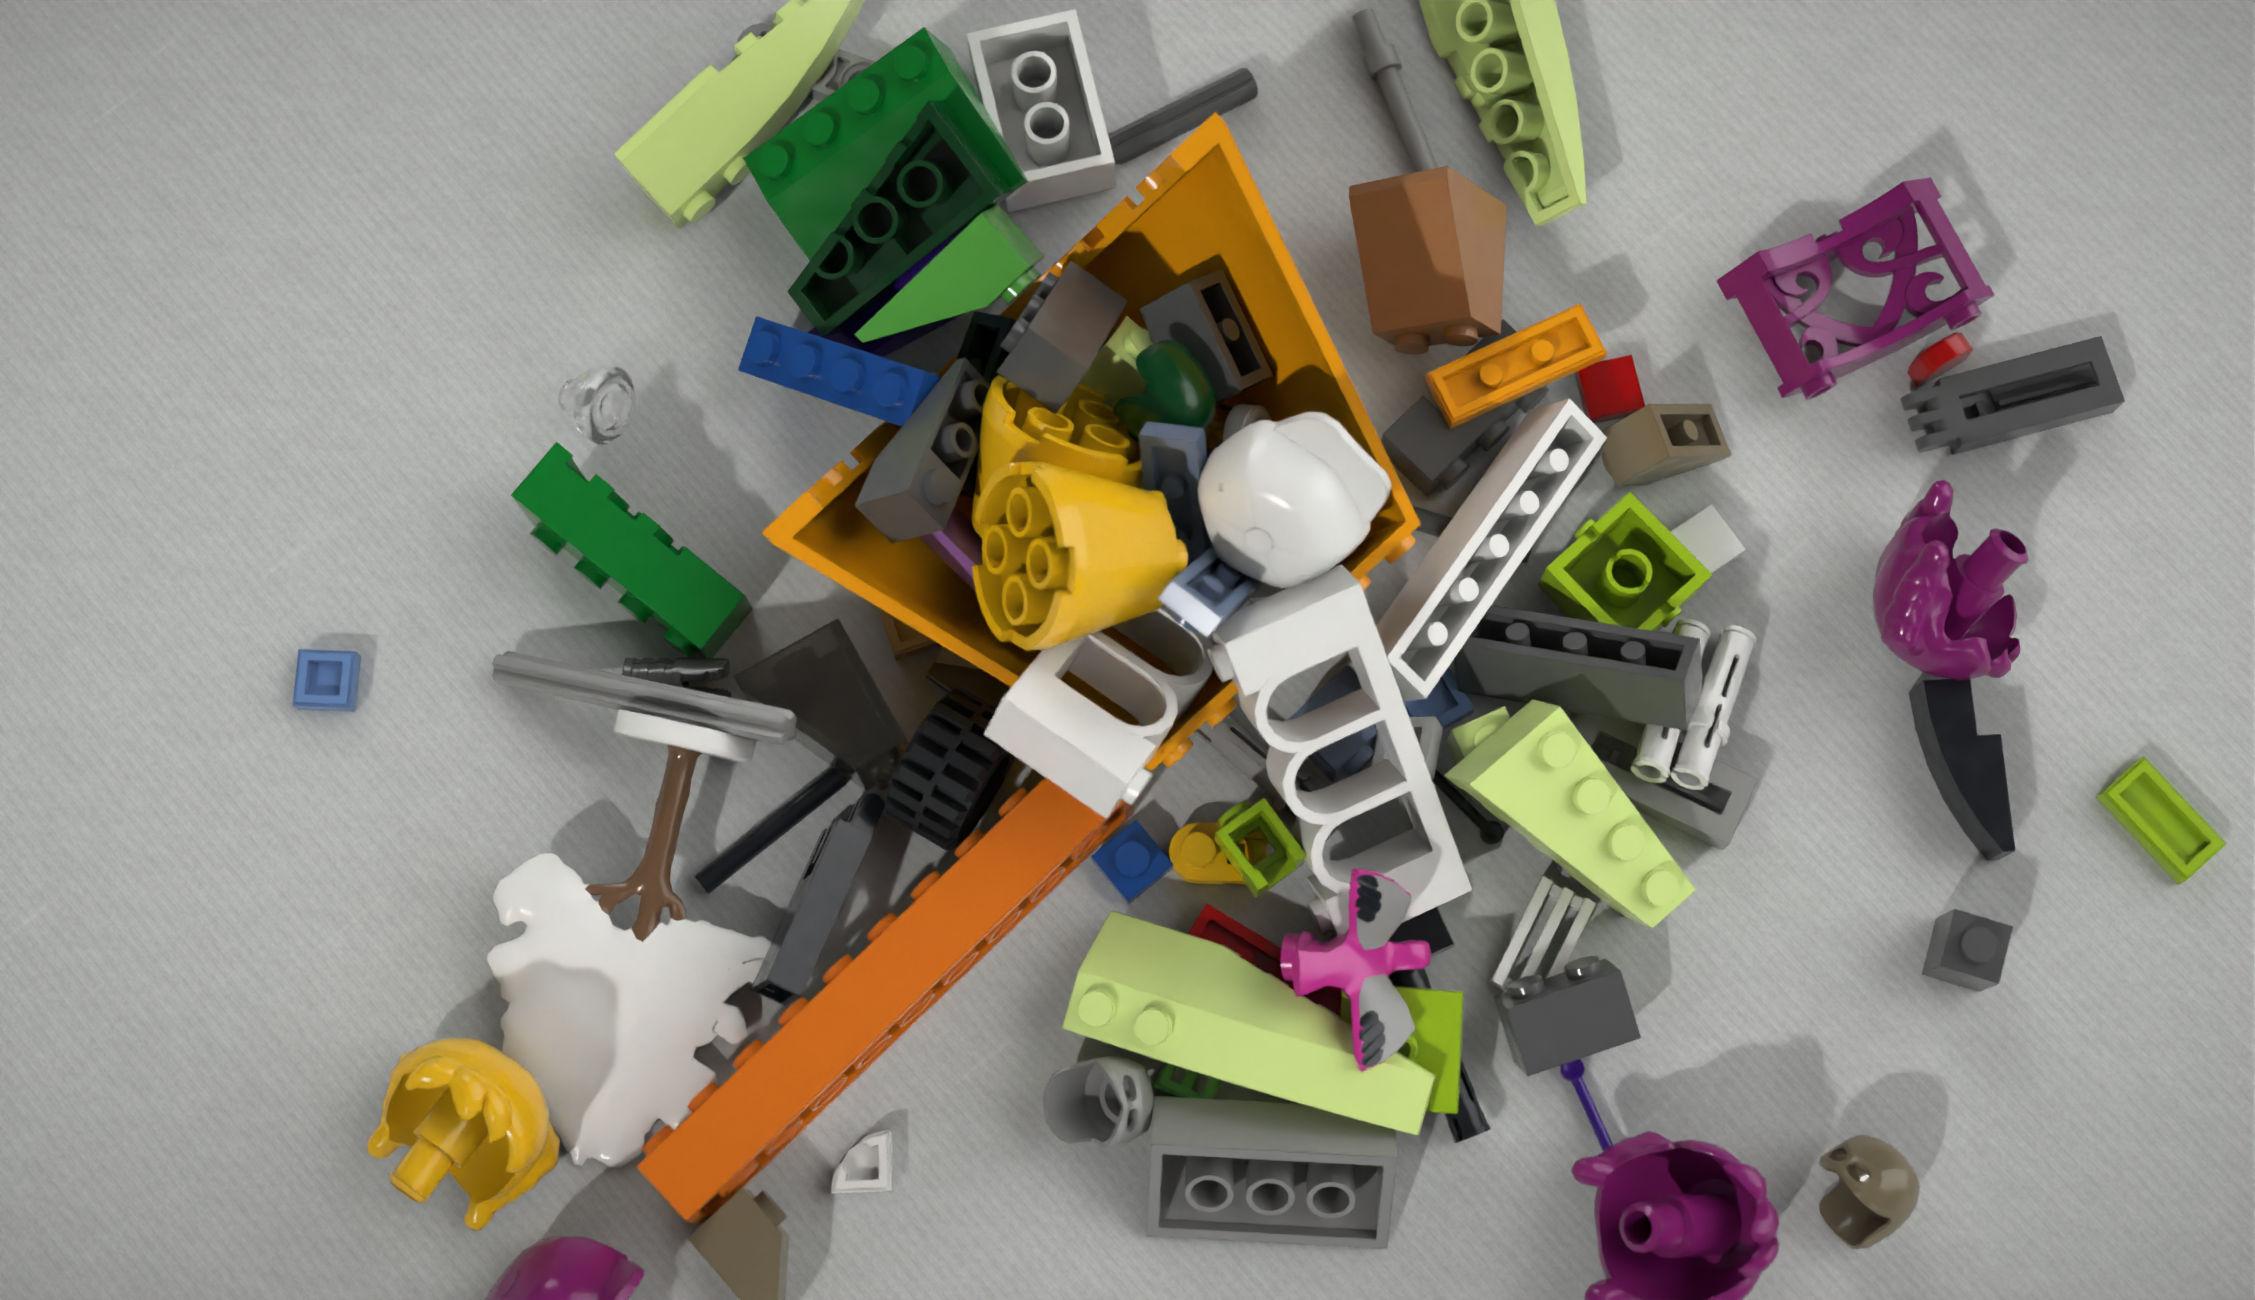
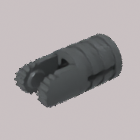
[622,658,731,698]

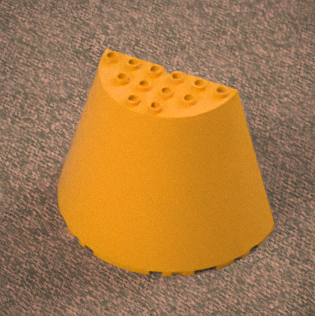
[762,112,1421,771]

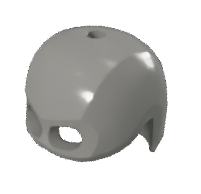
[1043,1055,1153,1148]

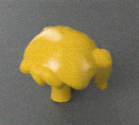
[367,1038,560,1231]

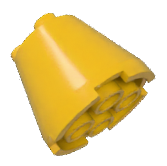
[971,375,1143,549]
[972,462,1188,650]

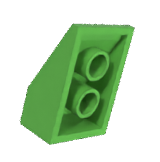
[855,205,1045,343]

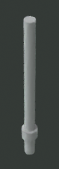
[1353,8,1438,172]

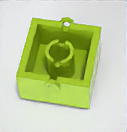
[1537,492,1712,632]

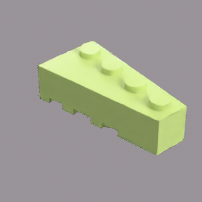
[1444,699,1696,928]

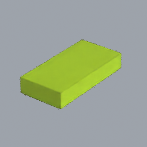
[2096,756,2227,885]

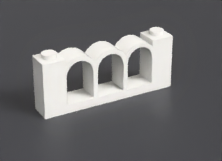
[1207,564,1472,937]
[984,597,1267,819]

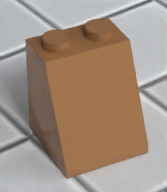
[1349,166,1507,354]

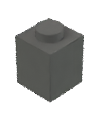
[1922,909,2013,992]

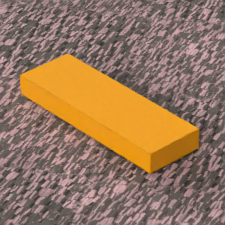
[1424,303,1607,429]

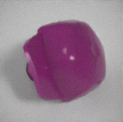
[485,1236,644,1300]

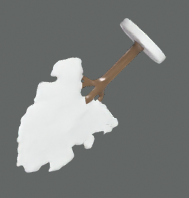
[487,709,771,1168]

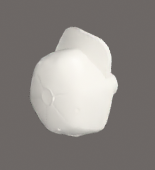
[1198,412,1392,588]

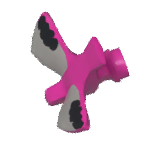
[1281,868,1431,1072]

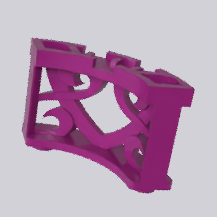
[1716,177,1994,400]

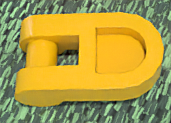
[1168,822,1270,885]

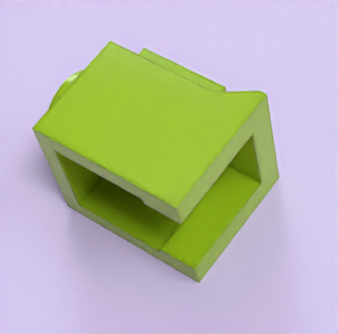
[1214,798,1307,899]

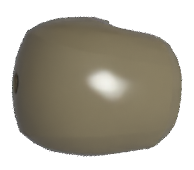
[1819,1135,1920,1249]

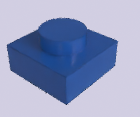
[1091,820,1174,905]

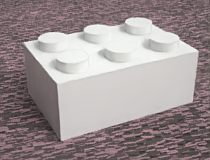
[966,9,1116,212]

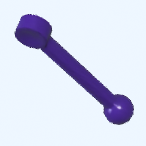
[1560,1059,1613,1151]

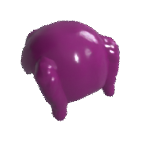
[1873,480,2029,680]
[1571,1131,1779,1300]

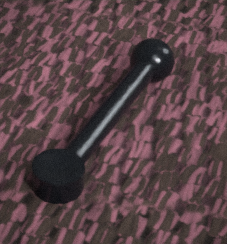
[1432,770,1504,845]

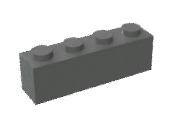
[1454,605,1703,730]

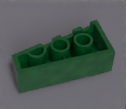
[787,100,1013,338]

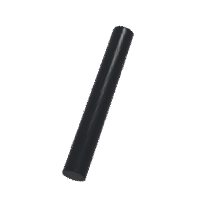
[694,766,847,894]

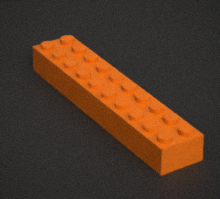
[636,777,1134,1225]

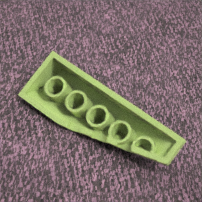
[614,0,865,229]
[1419,0,1587,226]
[1062,910,1436,1135]

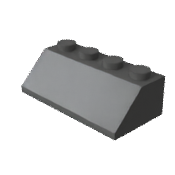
[1146,1096,1397,1249]

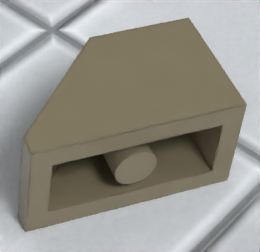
[1601,404,1731,486]
[687,1188,790,1300]

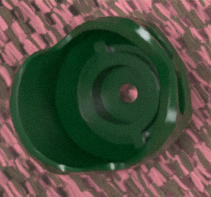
[1113,340,1216,442]

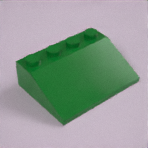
[743,27,1028,261]

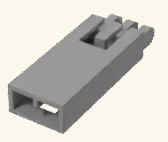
[1562,709,1759,850]

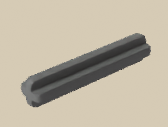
[1108,68,1258,165]

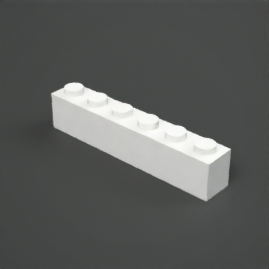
[1349,398,1607,702]

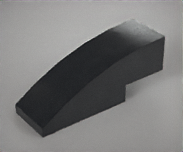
[1909,679,2016,861]

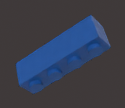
[738,316,942,427]

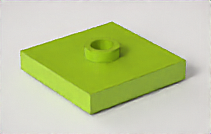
[1340,986,1464,1114]

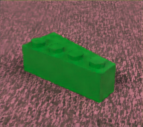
[511,441,753,658]

